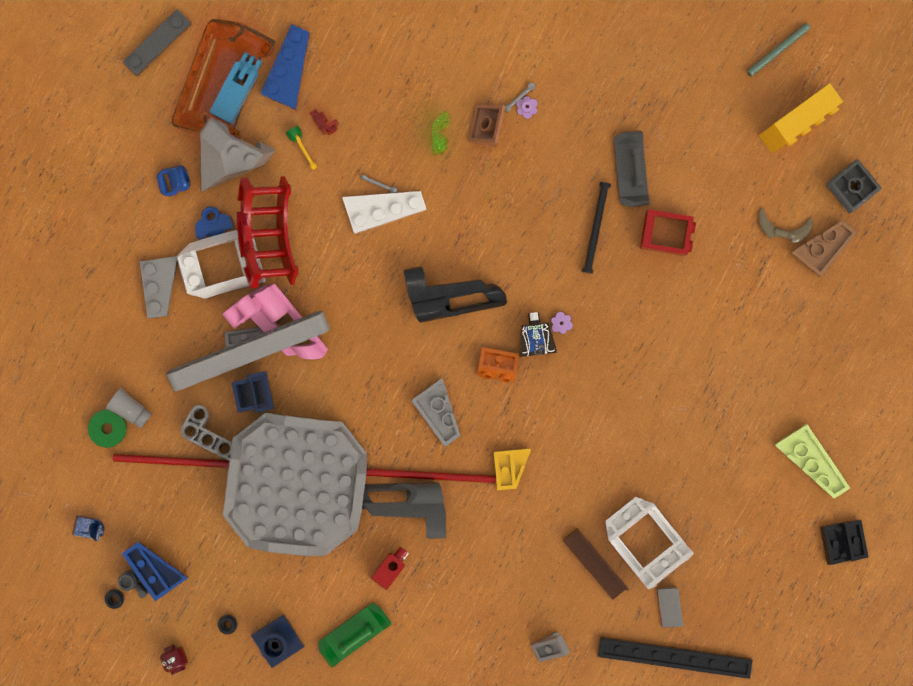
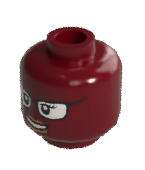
[160,644,188,675]

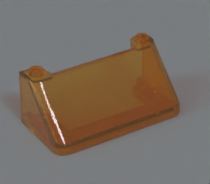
[172,19,276,139]

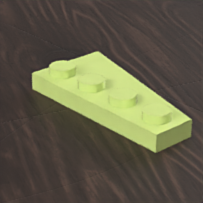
[774,423,850,498]

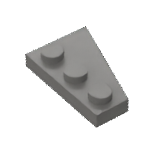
[140,256,178,319]

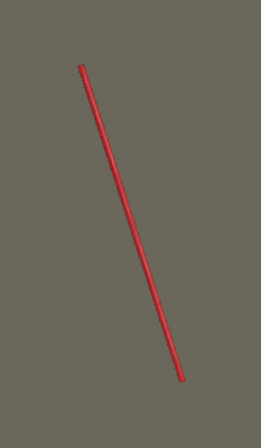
[113,454,496,483]

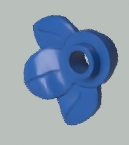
[195,207,233,240]

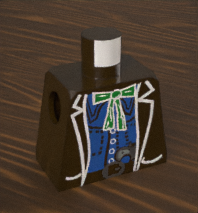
[519,312,557,357]

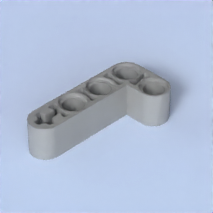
[181,405,232,462]

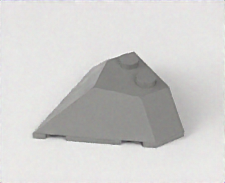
[200,118,275,192]

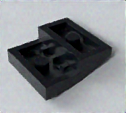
[820,520,868,565]

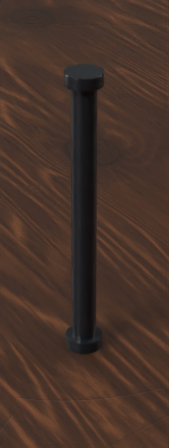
[581,182,611,274]

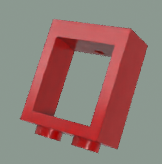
[640,209,696,256]

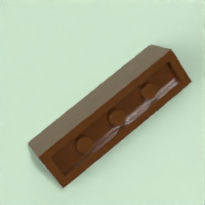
[563,528,629,599]

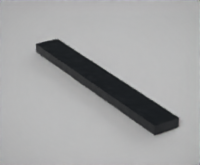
[597,637,753,679]

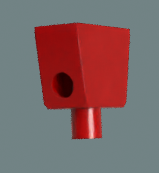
[370,547,409,590]

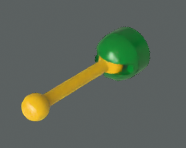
[285,126,317,170]

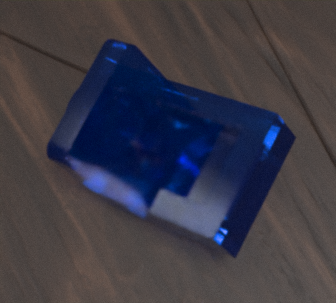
[72,515,104,541]

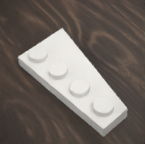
[342,191,427,234]

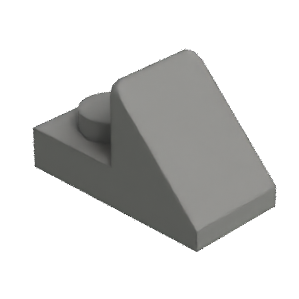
[531,632,570,662]

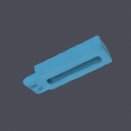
[209,52,263,125]

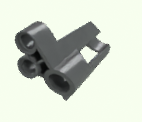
[362,482,446,539]

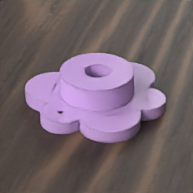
[517,96,538,119]
[551,312,573,334]

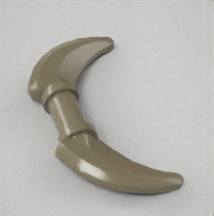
[759,208,813,243]

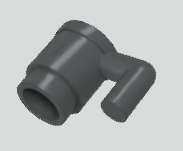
[118,570,149,598]

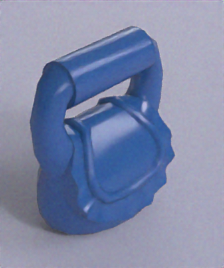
[156,165,190,196]

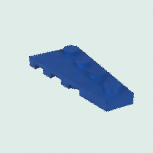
[261,24,310,110]

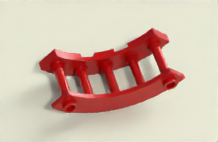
[237,176,299,288]

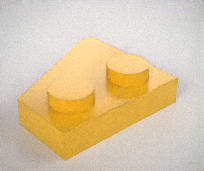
[494,448,531,490]

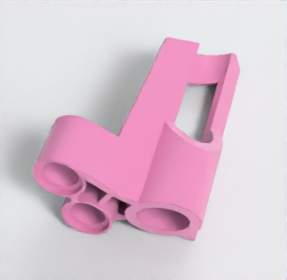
[222,284,328,359]

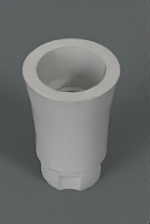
[106,387,152,428]

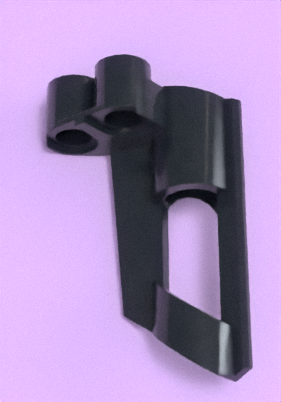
[404,266,507,323]

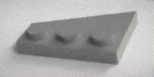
[411,378,460,447]

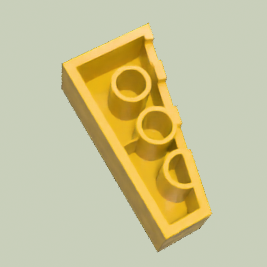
[758,83,843,153]

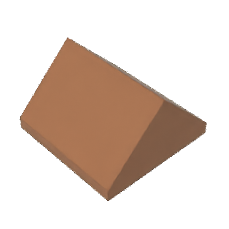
[468,104,505,148]

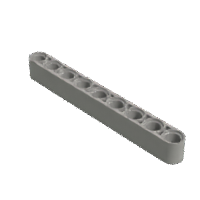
[166,311,331,391]

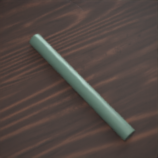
[747,23,811,77]

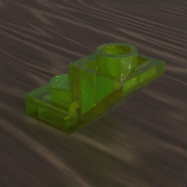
[432,110,450,157]

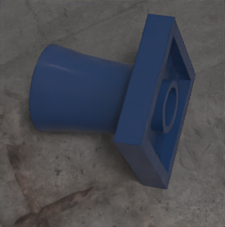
[251,614,305,668]

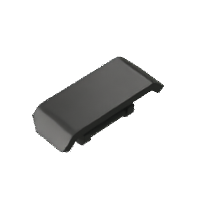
[614,131,649,207]

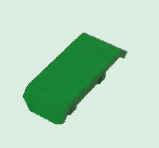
[318,602,392,667]

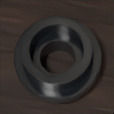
[105,589,124,609]
[218,615,237,634]

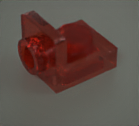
[310,109,339,136]

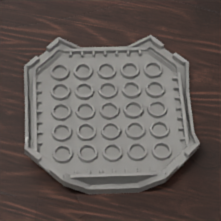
[223,412,367,556]

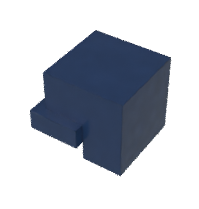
[231,371,275,413]

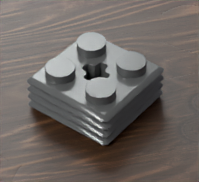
[826,159,881,213]

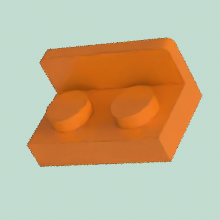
[477,347,520,383]

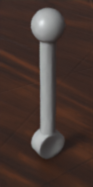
[505,83,535,112]
[360,174,398,193]

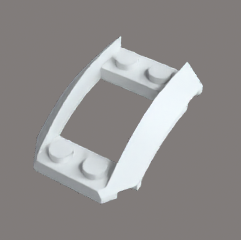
[176,230,266,299]
[606,497,694,590]

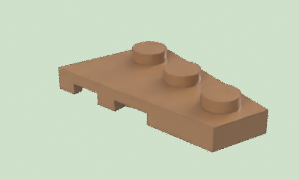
[790,220,857,277]

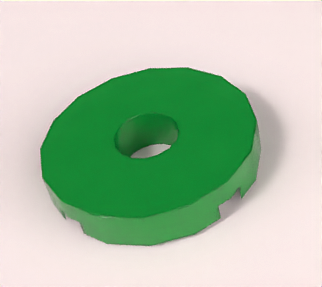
[88,410,127,448]

